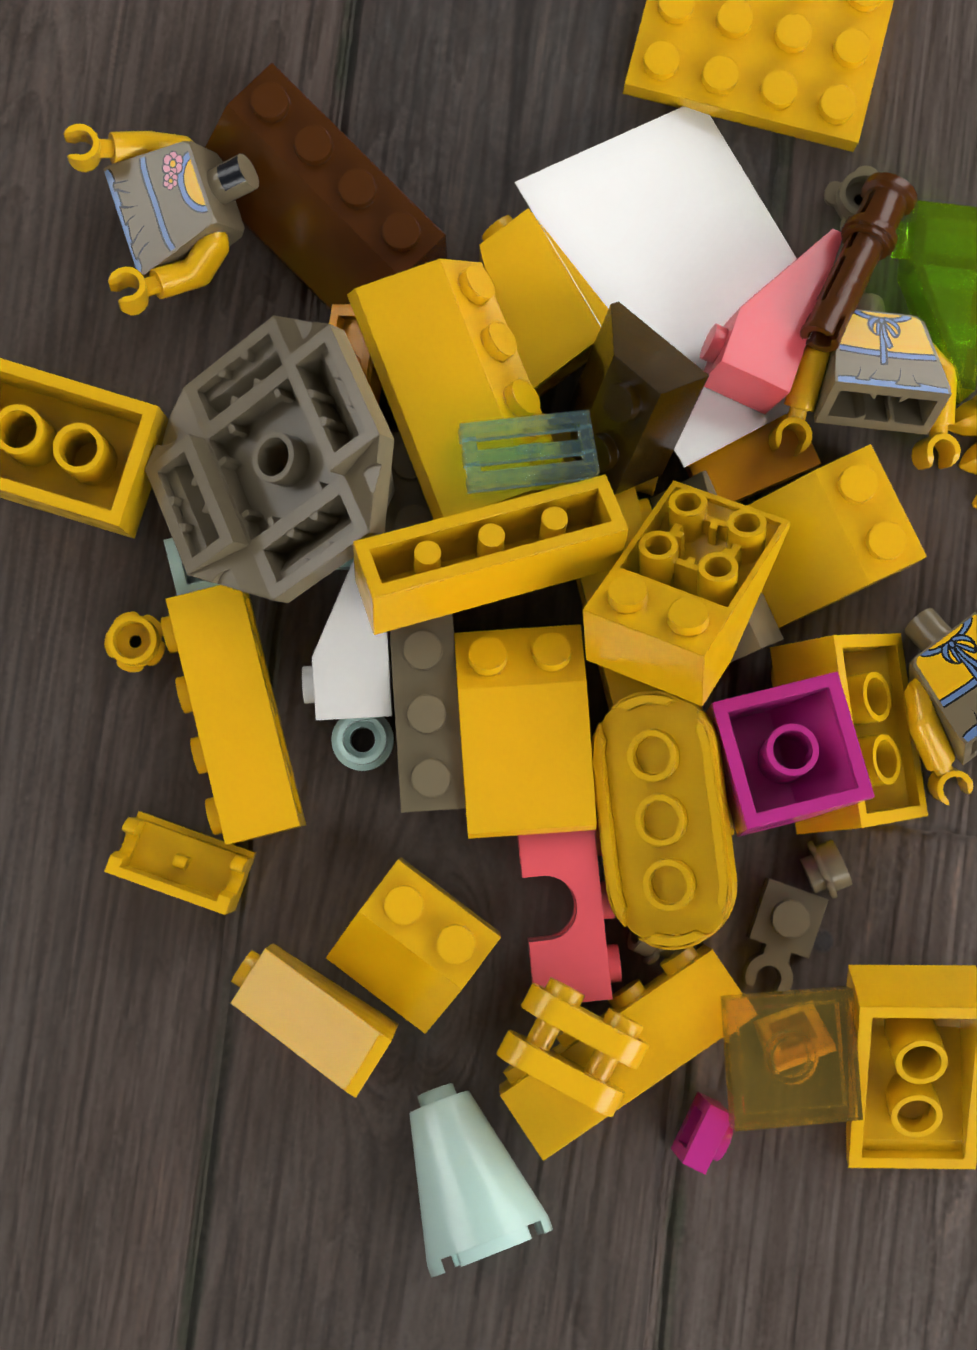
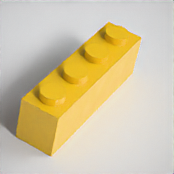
[353,474,629,635]
[161,585,306,845]
[499,944,756,1161]

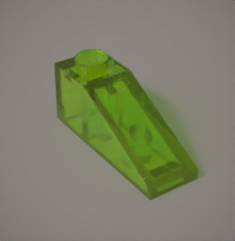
[891,200,977,405]

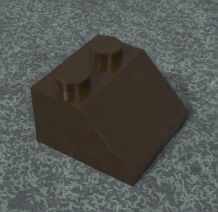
[569,301,709,495]

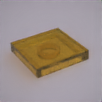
[720,986,863,1132]

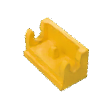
[104,811,257,915]

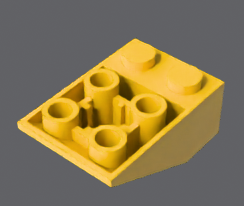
[583,480,790,706]

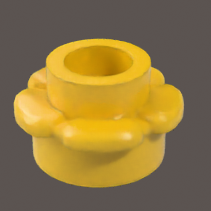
[104,611,166,672]

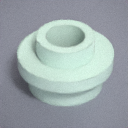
[331,717,394,771]

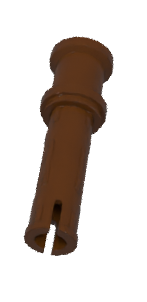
[800,172,917,352]

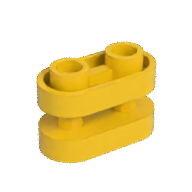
[496,977,649,1117]

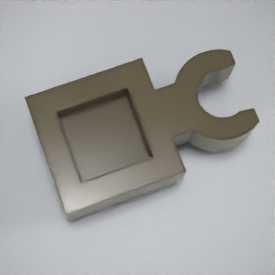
[742,877,829,997]

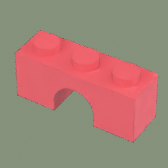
[517,818,622,1002]

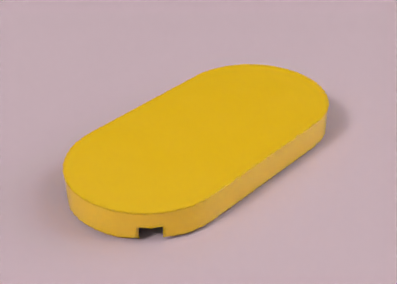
[591,690,737,950]

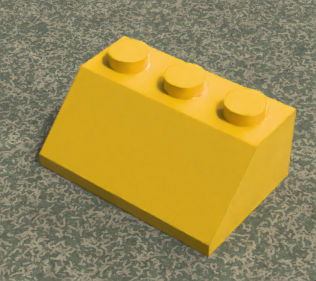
[770,633,928,834]

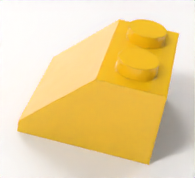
[326,857,501,1034]

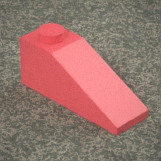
[700,229,842,414]

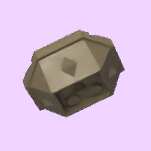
[145,315,395,603]

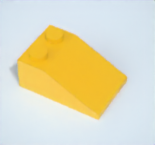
[747,444,927,629]
[454,624,597,839]
[844,965,977,1169]

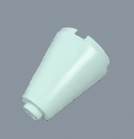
[409,1083,553,1278]

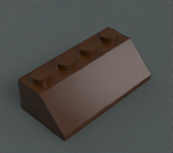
[205,63,447,311]

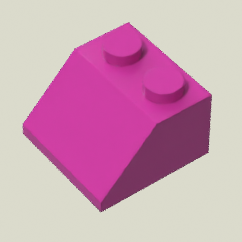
[706,671,875,837]

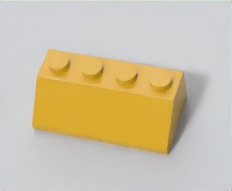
[347,258,570,520]

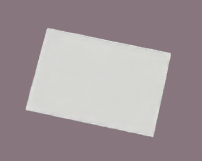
[514,106,813,468]

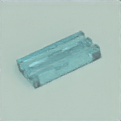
[458,410,600,494]

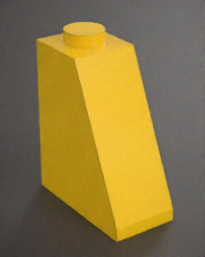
[479,208,608,398]
[231,943,398,1098]

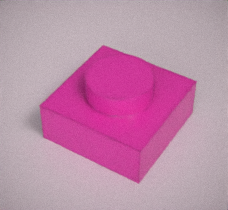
[671,1092,733,1175]

